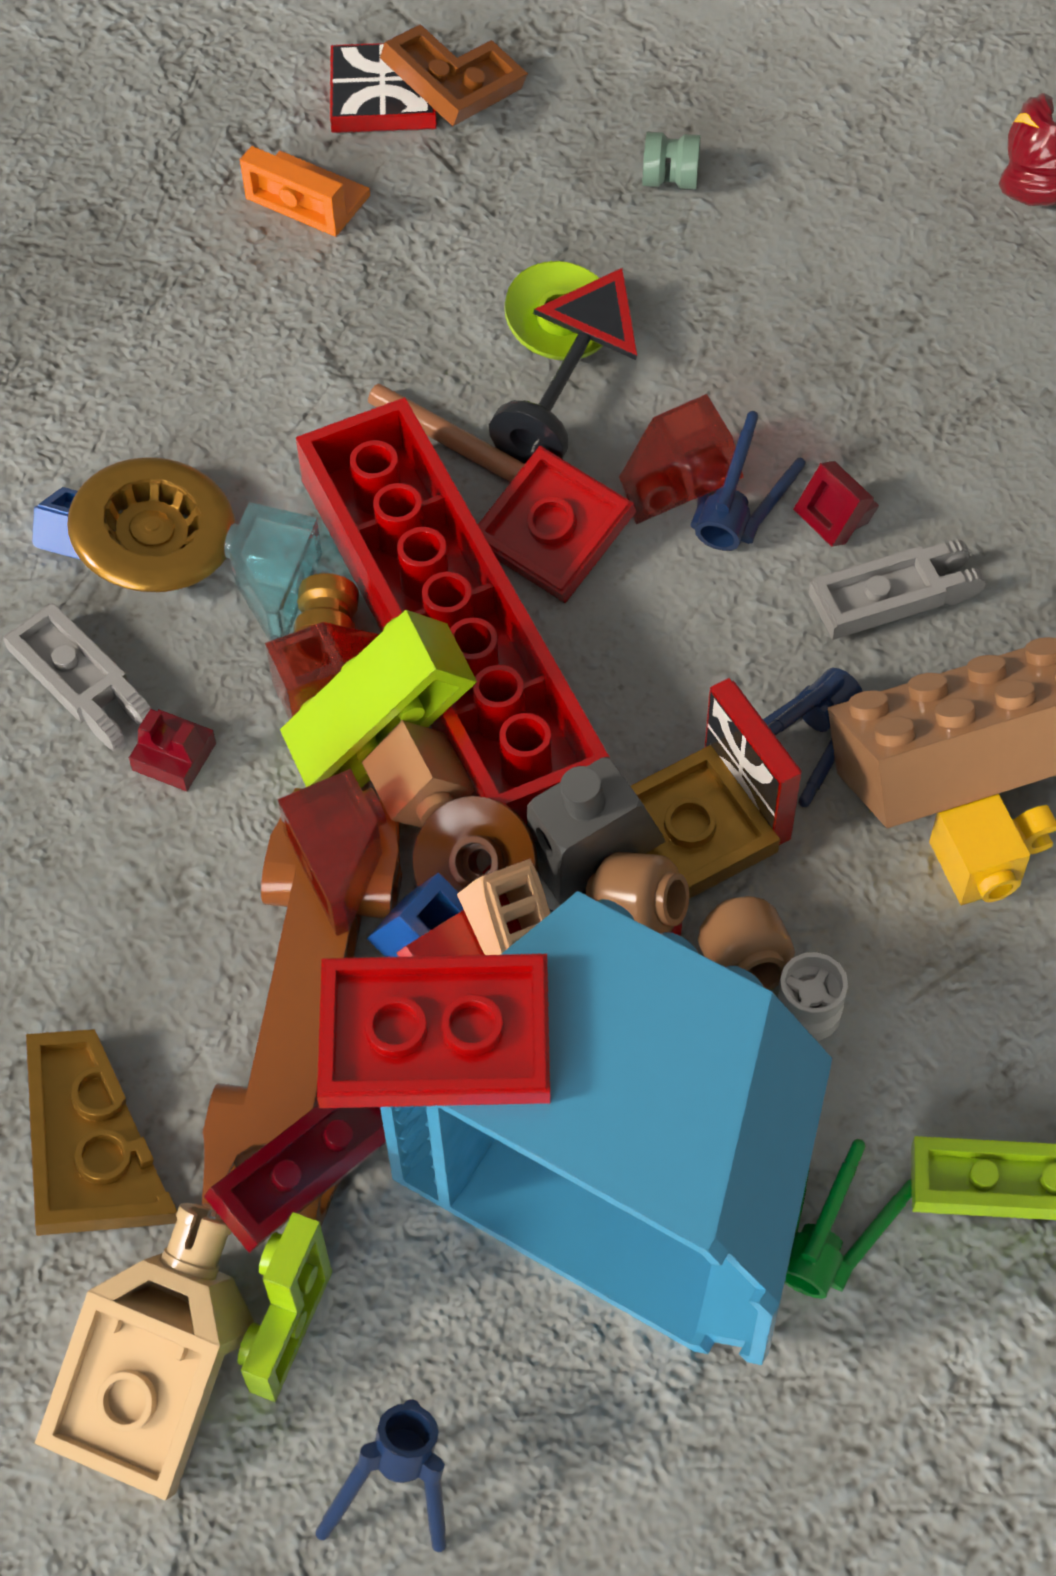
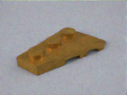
[26,1029,177,1236]

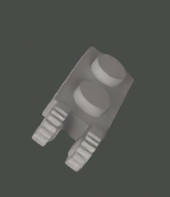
[809,539,987,640]
[3,602,151,751]

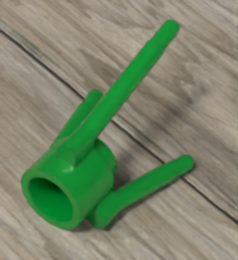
[784,1139,912,1299]

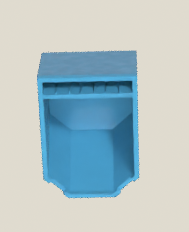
[380,891,833,1365]

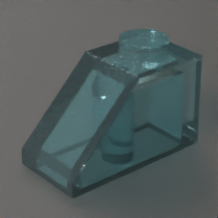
[225,502,322,648]

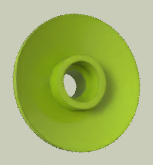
[504,261,603,360]

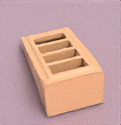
[457,859,550,955]

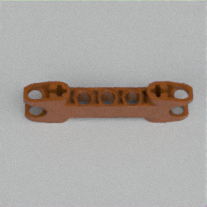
[202,788,402,1226]

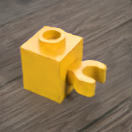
[929,794,1056,906]

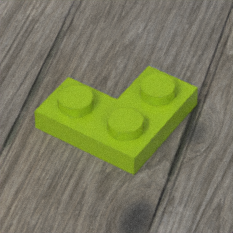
[237,1212,332,1402]

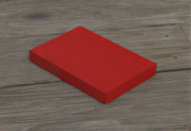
[317,954,550,1108]

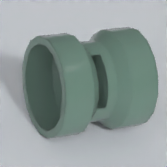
[642,131,701,190]

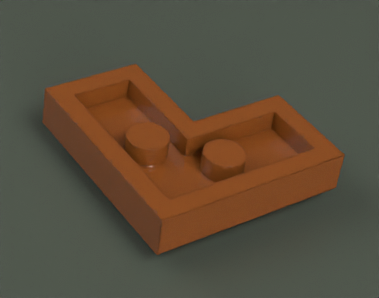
[380,24,528,126]

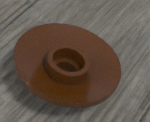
[413,796,538,893]

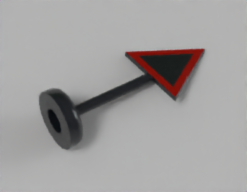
[489,268,637,463]

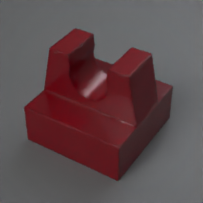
[793,461,879,547]
[128,709,216,792]

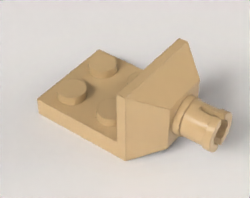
[34,1203,254,1501]

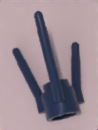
[690,411,806,551]
[763,667,863,807]
[315,1399,446,1553]

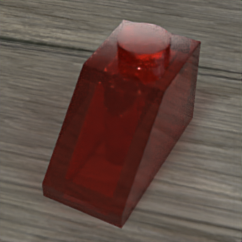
[277,769,387,936]

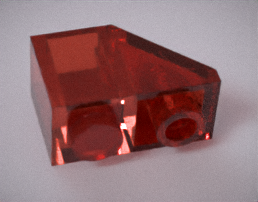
[619,394,744,525]
[265,622,379,720]

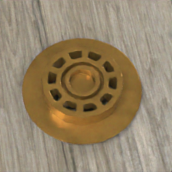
[67,457,236,592]

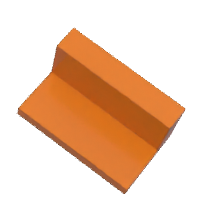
[240,146,370,237]

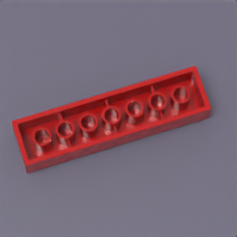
[296,397,610,825]

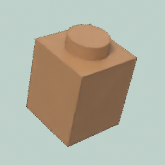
[362,720,476,828]

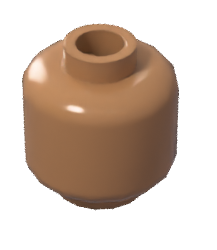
[586,852,689,934]
[698,896,795,991]

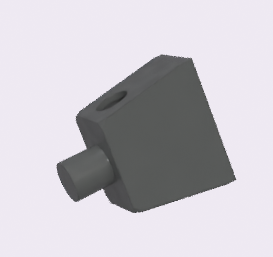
[527,757,665,905]

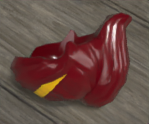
[999,93,1056,206]

